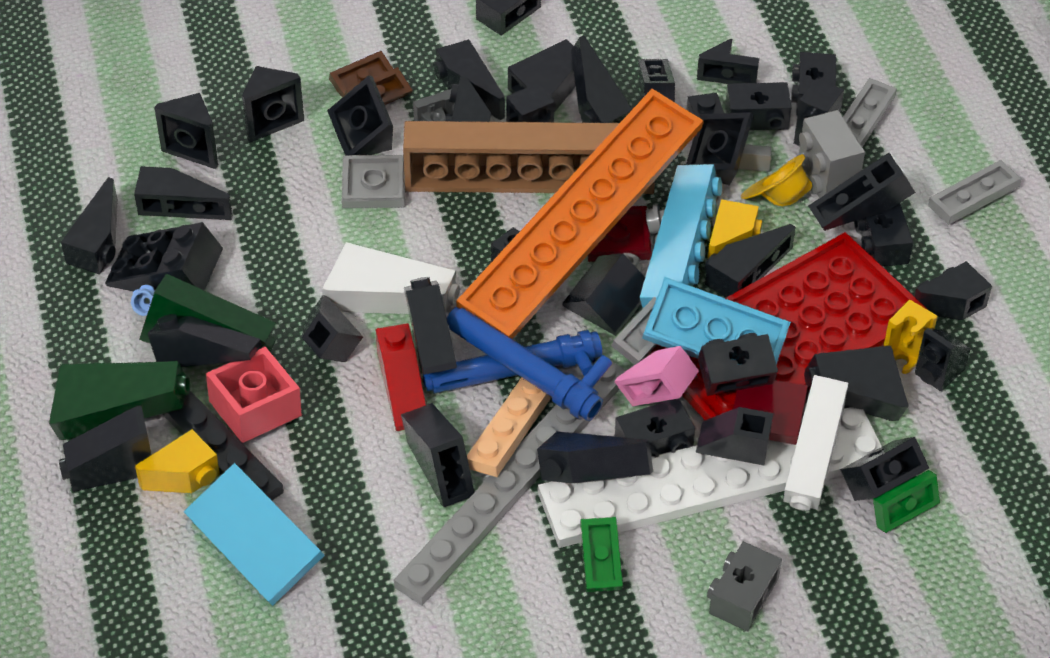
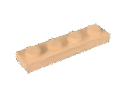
[467,377,551,477]

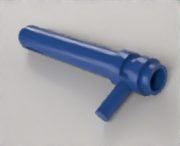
[447,307,612,421]
[422,330,603,394]

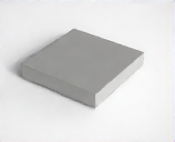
[341,155,405,208]

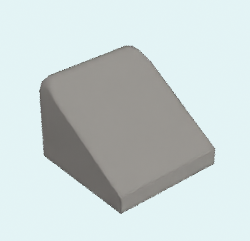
[738,144,771,172]

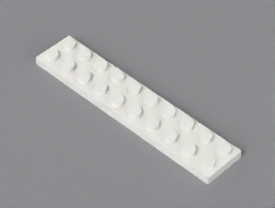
[538,407,882,548]

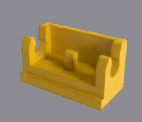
[884,299,938,374]

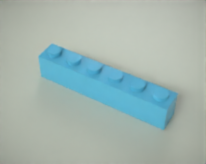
[640,164,722,308]

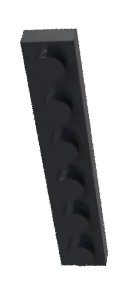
[162,391,284,500]

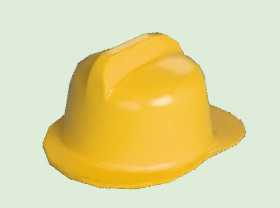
[741,154,812,206]

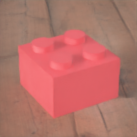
[206,347,302,443]

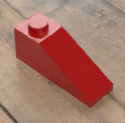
[375,323,426,431]

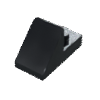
[697,39,760,84]

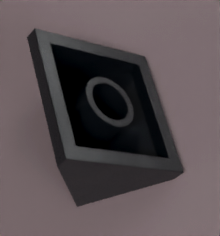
[242,66,304,143]
[327,75,393,156]
[154,93,218,169]
[686,112,754,186]
[562,253,645,336]

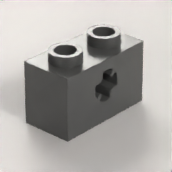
[707,541,782,632]

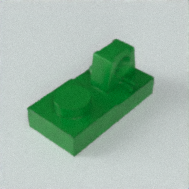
[873,470,940,533]
[580,517,623,592]

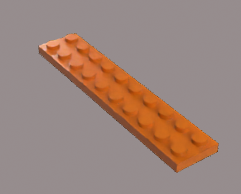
[456,89,703,339]

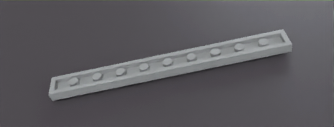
[394,360,627,606]

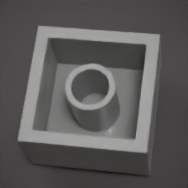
[797,110,865,198]

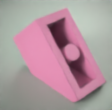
[614,346,699,406]

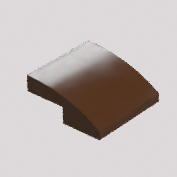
[329,51,413,105]

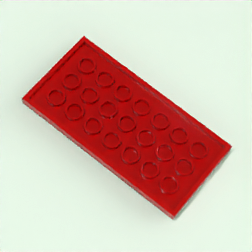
[647,232,929,420]

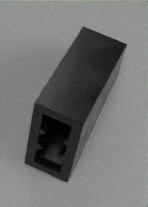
[508,39,576,112]
[404,277,457,375]
[804,346,909,421]
[401,403,474,508]
[59,406,152,492]

